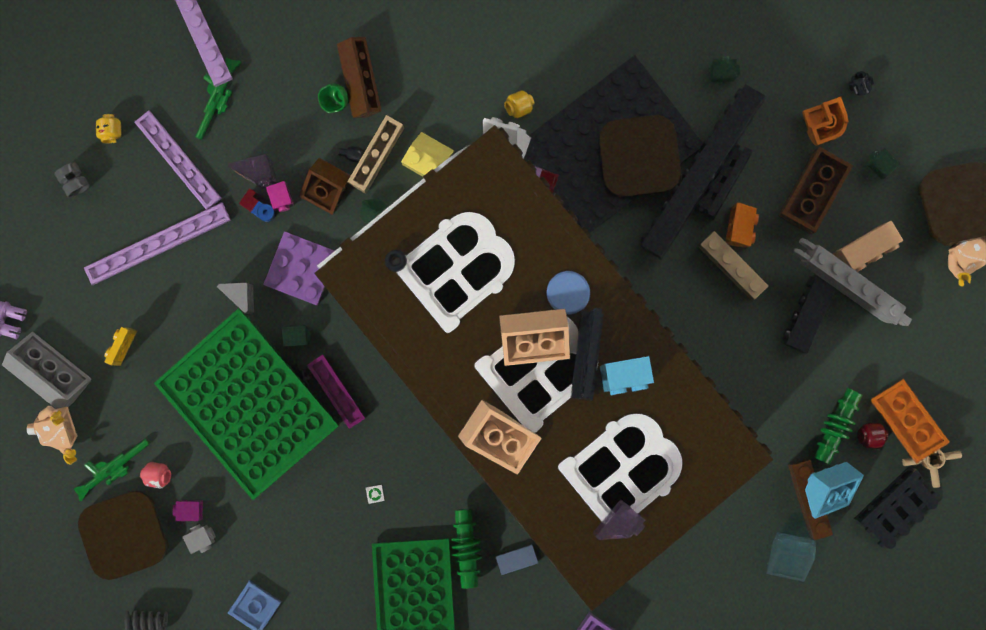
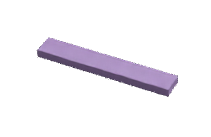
[135,110,222,210]

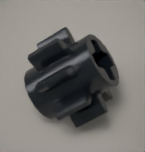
[849,71,874,96]

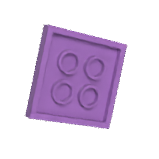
[263,232,334,306]

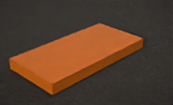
[871,379,950,464]

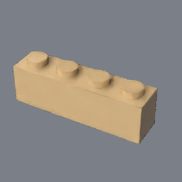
[348,115,404,193]
[698,231,768,301]

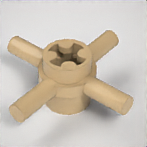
[902,449,962,488]

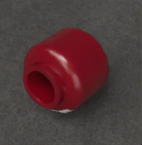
[857,423,888,448]

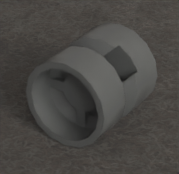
[54,162,90,198]

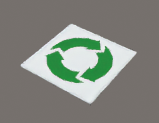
[366,485,384,504]

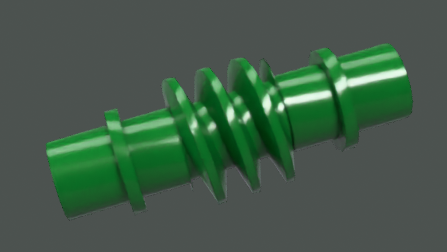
[814,388,863,465]
[451,509,482,589]

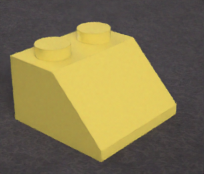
[401,132,454,177]

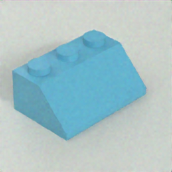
[805,462,864,519]

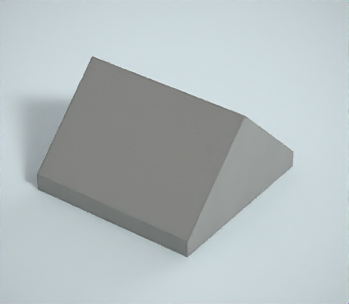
[217,283,254,315]

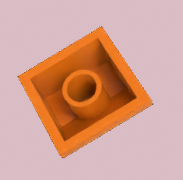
[725,203,759,248]

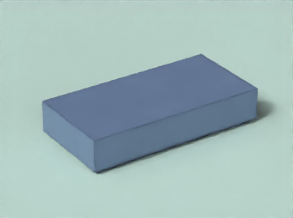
[496,544,538,575]

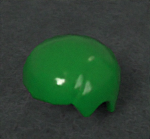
[318,83,349,113]

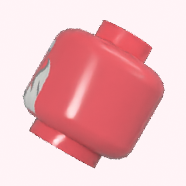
[140,462,171,489]

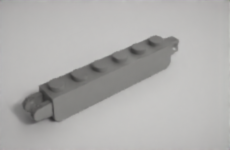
[793,238,912,326]

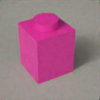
[266,181,294,212]

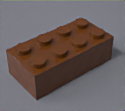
[778,147,853,234]

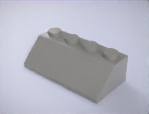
[2,331,92,409]

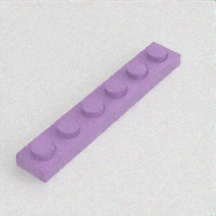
[175,0,233,87]

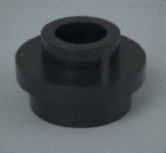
[385,250,407,272]

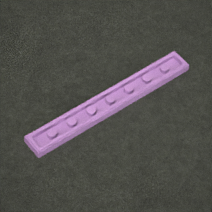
[84,203,231,285]

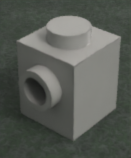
[183,524,216,554]

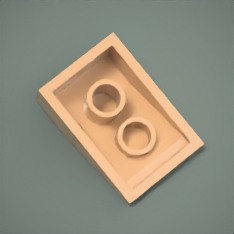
[458,400,541,475]

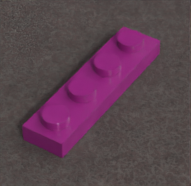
[307,355,366,429]

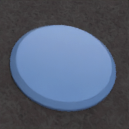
[547,271,590,314]

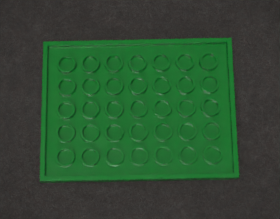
[154,308,340,500]

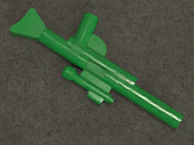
[195,58,241,140]
[74,438,150,501]

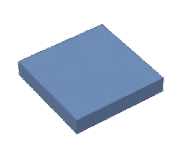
[228,580,282,630]

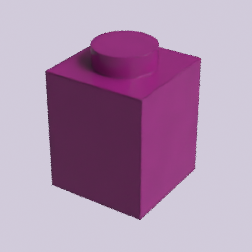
[173,500,203,521]

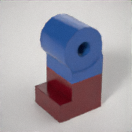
[239,188,276,222]

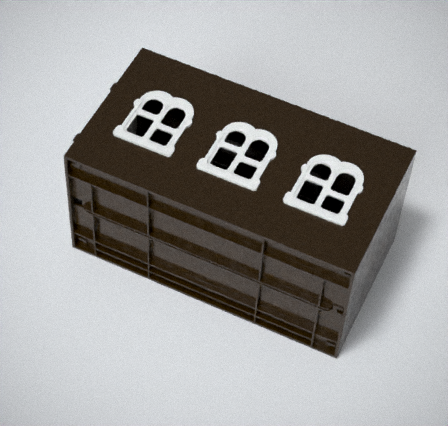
[314,125,773,611]

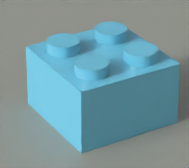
[600,356,654,395]

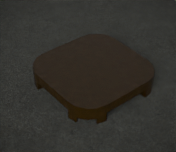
[598,115,681,198]
[918,162,986,246]
[78,490,169,580]

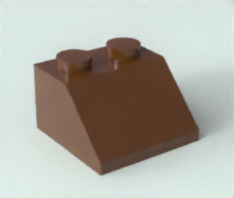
[299,158,351,215]

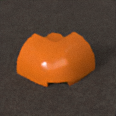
[802,97,849,146]

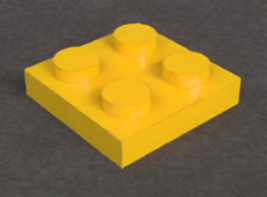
[104,327,137,366]

